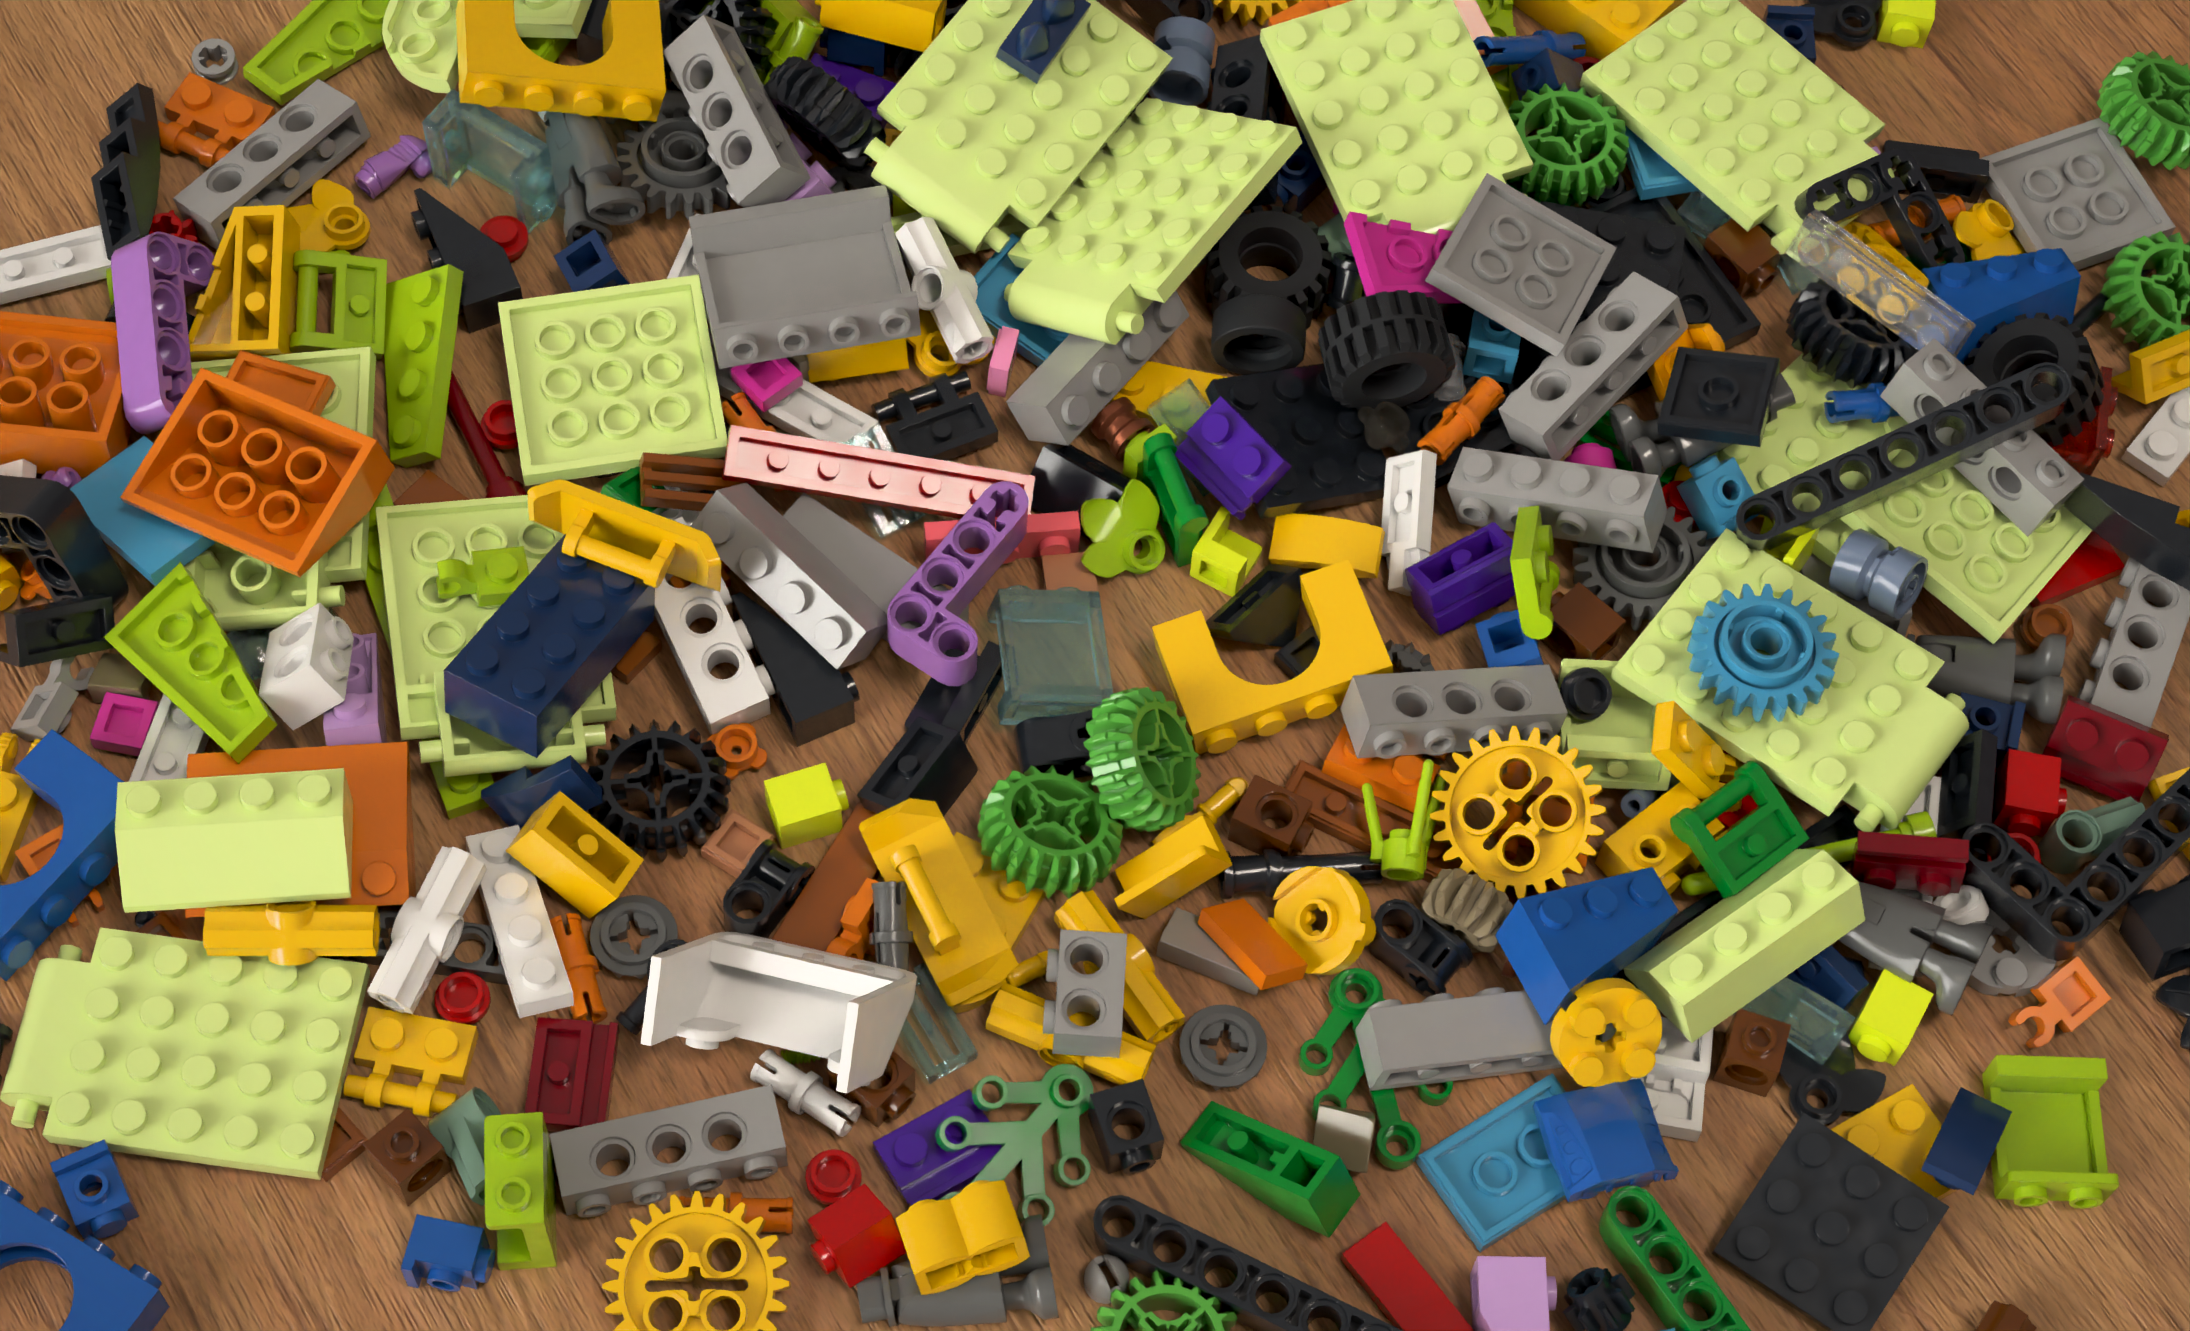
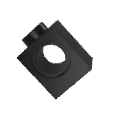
[1088,1079,1164,1174]

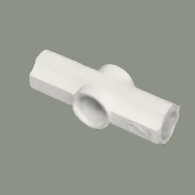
[895,217,994,364]
[367,846,487,1014]

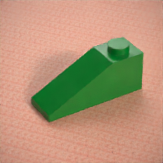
[1180,1101,1361,1238]

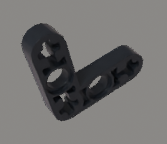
[1794,149,1965,271]

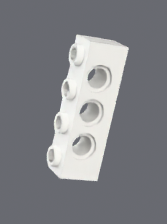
[654,516,775,735]

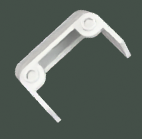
[641,932,917,1093]

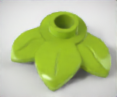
[1081,479,1165,578]

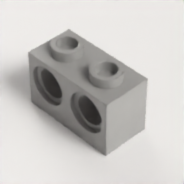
[1043,929,1127,1058]

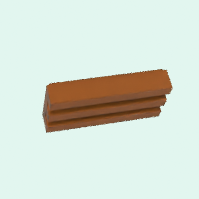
[639,452,743,511]

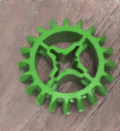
[2096,51,2190,170]
[1508,81,1629,206]
[2100,231,2190,350]
[1083,687,1201,832]
[977,765,1123,899]
[1091,1270,1237,1331]

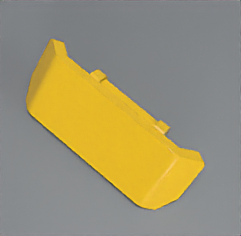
[527,479,721,592]
[859,798,1019,1006]

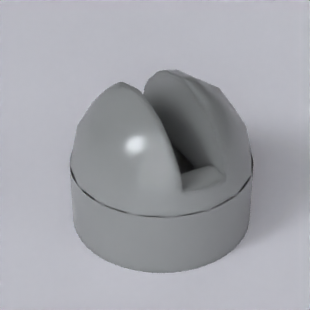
[1083,1254,1129,1304]

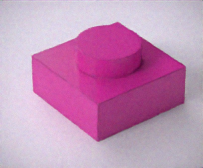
[731,358,803,413]
[89,692,159,756]

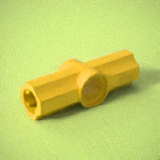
[1054,890,1185,1045]
[203,900,380,966]
[985,983,1156,1085]

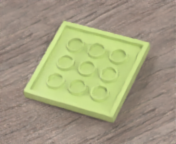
[498,274,727,486]
[1695,353,1909,568]
[1839,449,2093,644]

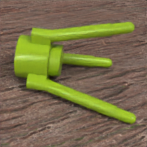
[1362,759,1446,882]

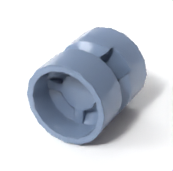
[1149,16,1216,106]
[1829,528,1928,619]

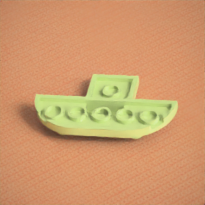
[382,0,592,94]

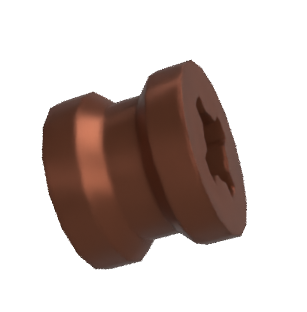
[1091,397,1155,461]

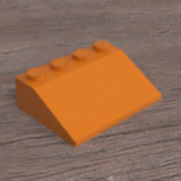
[0,311,131,478]
[120,368,395,577]
[185,741,416,918]

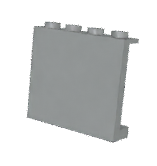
[689,185,921,369]

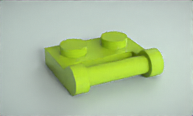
[290,250,387,360]
[1510,506,1560,640]

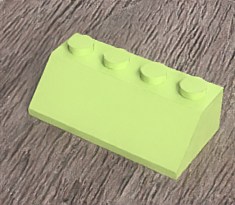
[115,768,353,913]
[1624,849,1865,1043]

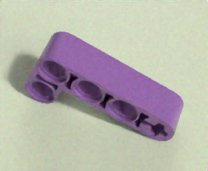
[111,232,214,434]
[887,481,1029,686]

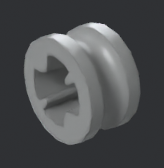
[191,38,239,85]

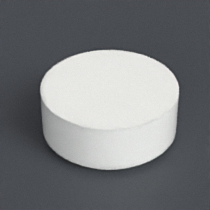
[1933,885,1989,925]

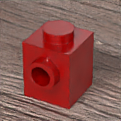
[1993,749,2067,837]
[807,1183,906,1288]

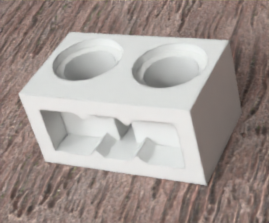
[258,603,354,731]

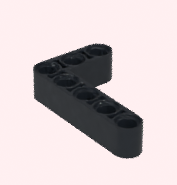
[0,475,129,609]
[1961,769,2190,961]

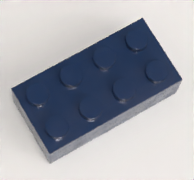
[444,534,655,758]

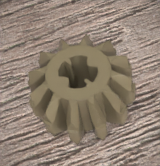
[1419,868,1513,953]

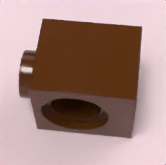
[1704,218,1781,299]
[1540,582,1626,660]
[1228,775,1315,856]
[1713,1009,1791,1097]
[828,1051,916,1128]
[363,1108,452,1206]

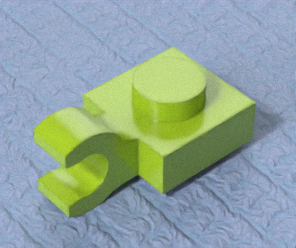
[436,546,529,607]

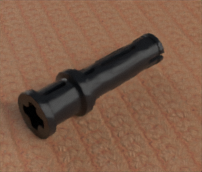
[1217,848,1383,899]

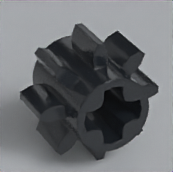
[1563,1267,1635,1331]

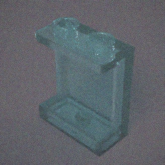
[422,89,557,234]
[987,585,1113,725]

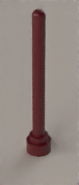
[447,370,528,498]

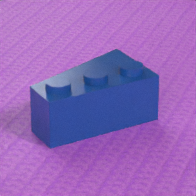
[1915,248,2081,365]
[1495,867,1678,1026]

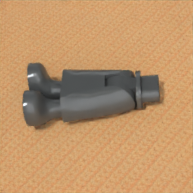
[544,111,646,246]
[1608,372,1796,479]
[1906,633,2066,724]
[1838,881,1994,1016]
[857,1214,1059,1327]

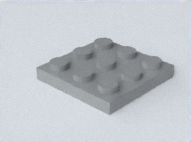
[1980,118,2176,270]
[1425,173,1617,357]

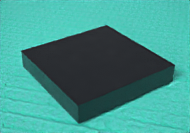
[1657,347,1780,447]

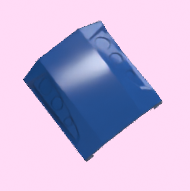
[1533,1079,1679,1202]

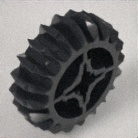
[659,0,776,91]
[763,56,886,172]
[1786,277,1921,389]
[587,719,731,862]

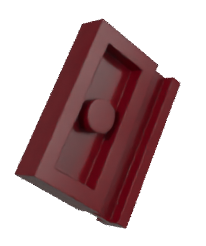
[2042,694,2169,803]
[1850,831,1969,897]
[524,1017,620,1132]

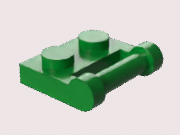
[1142,432,1209,568]
[1670,761,1810,899]

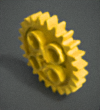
[1430,726,1606,899]
[602,1191,791,1331]

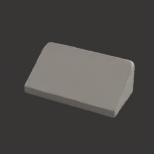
[1156,908,1260,996]

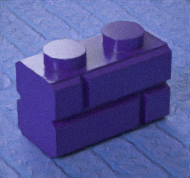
[1405,522,1516,635]

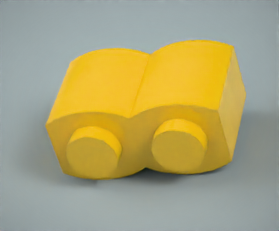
[896,1180,1030,1295]

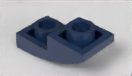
[481,755,603,830]
[1921,1087,2012,1195]

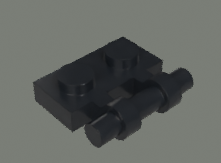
[871,370,998,461]

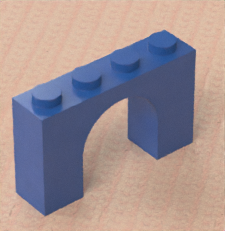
[0,729,124,981]
[0,1180,170,1331]

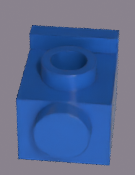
[1475,609,1544,668]
[50,1139,139,1239]
[401,1214,495,1292]

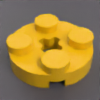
[1268,866,1376,975]
[1550,978,1662,1087]

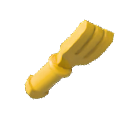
[1152,777,1248,845]
[950,951,1048,1013]

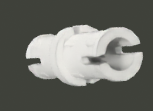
[750,1049,861,1137]

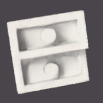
[1599,1017,1713,1142]

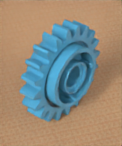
[1687,584,1839,722]

